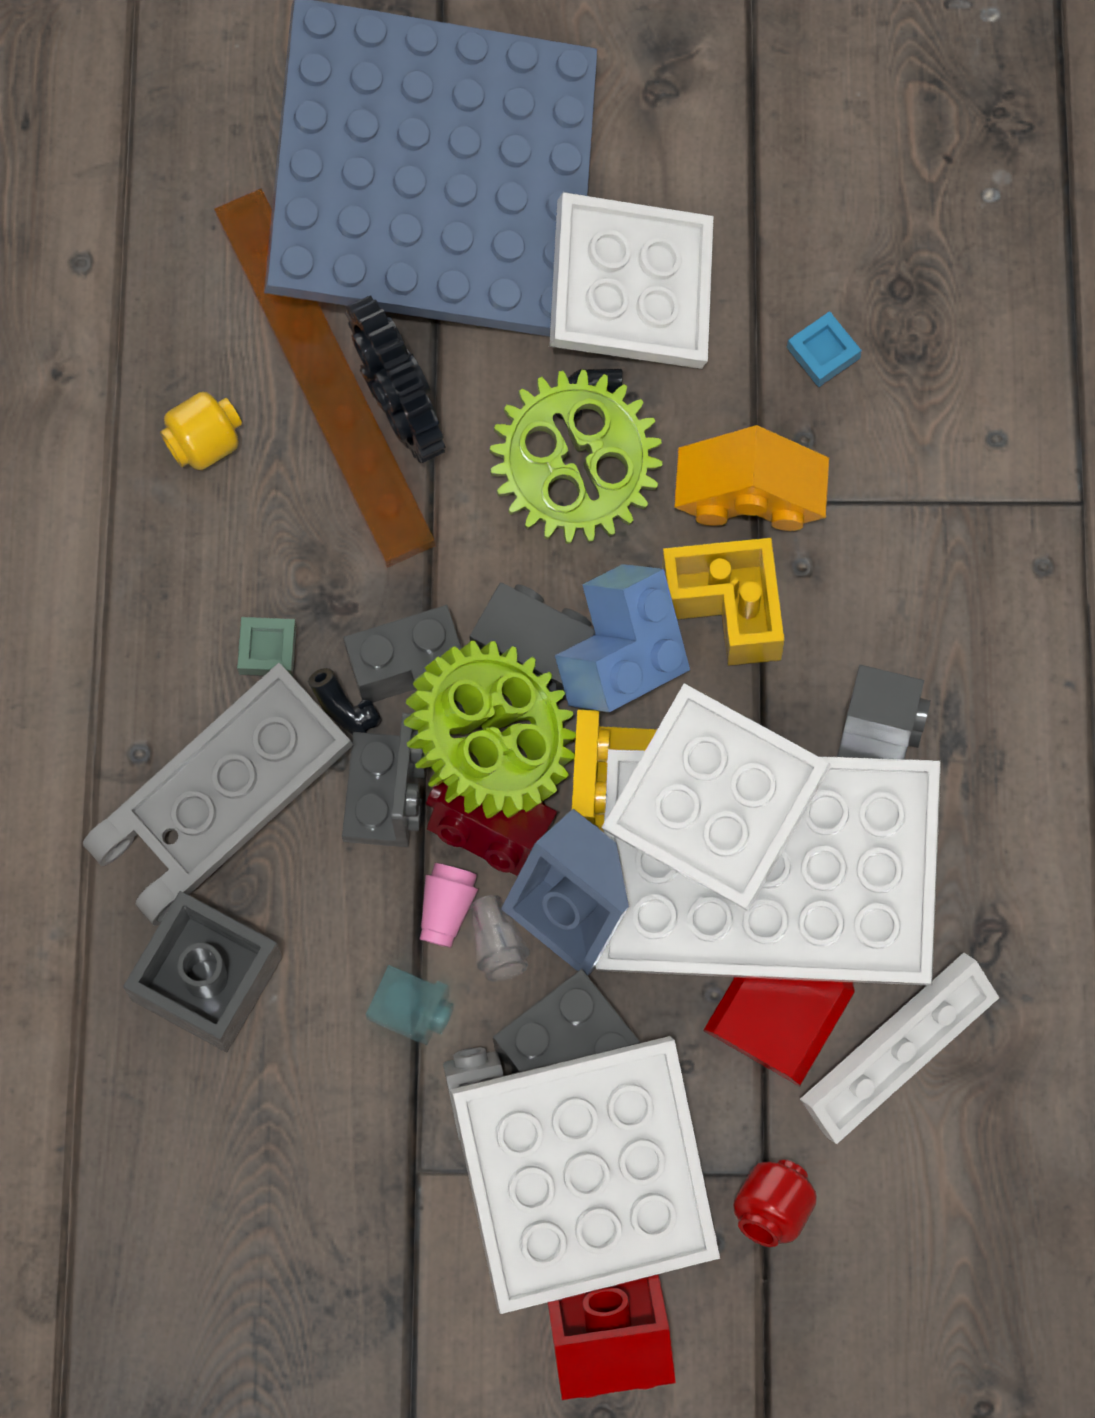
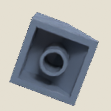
[501,809,629,976]

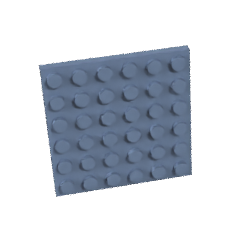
[264,0,597,337]

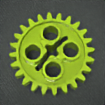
[489,370,663,544]
[404,641,576,818]

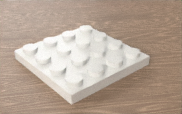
[450,1036,720,1314]

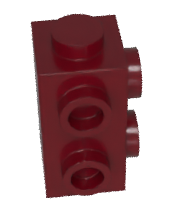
[426,782,557,877]

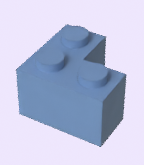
[555,564,690,712]

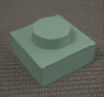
[237,617,297,677]

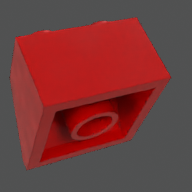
[547,1274,676,1400]

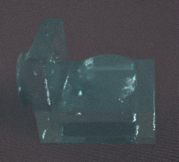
[366,965,454,1045]

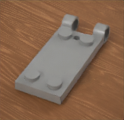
[83,663,354,926]

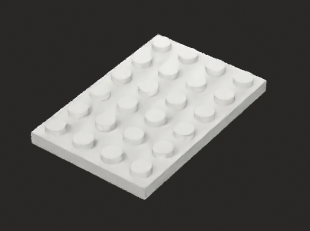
[596,749,941,986]

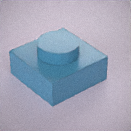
[787,311,862,387]

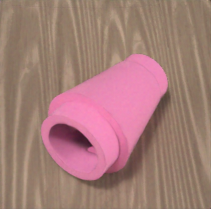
[420,863,479,948]

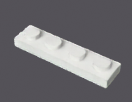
[800,953,999,1144]

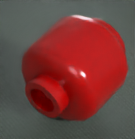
[733,1160,817,1247]

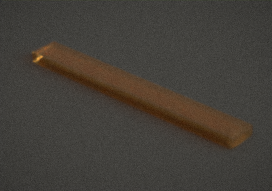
[214,188,435,568]

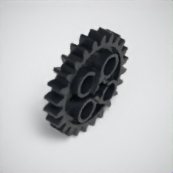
[345,295,446,463]

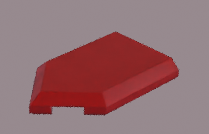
[703,977,855,1087]

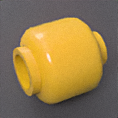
[160,392,242,470]

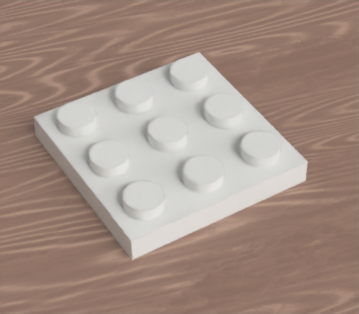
[550,192,714,369]
[601,683,831,911]

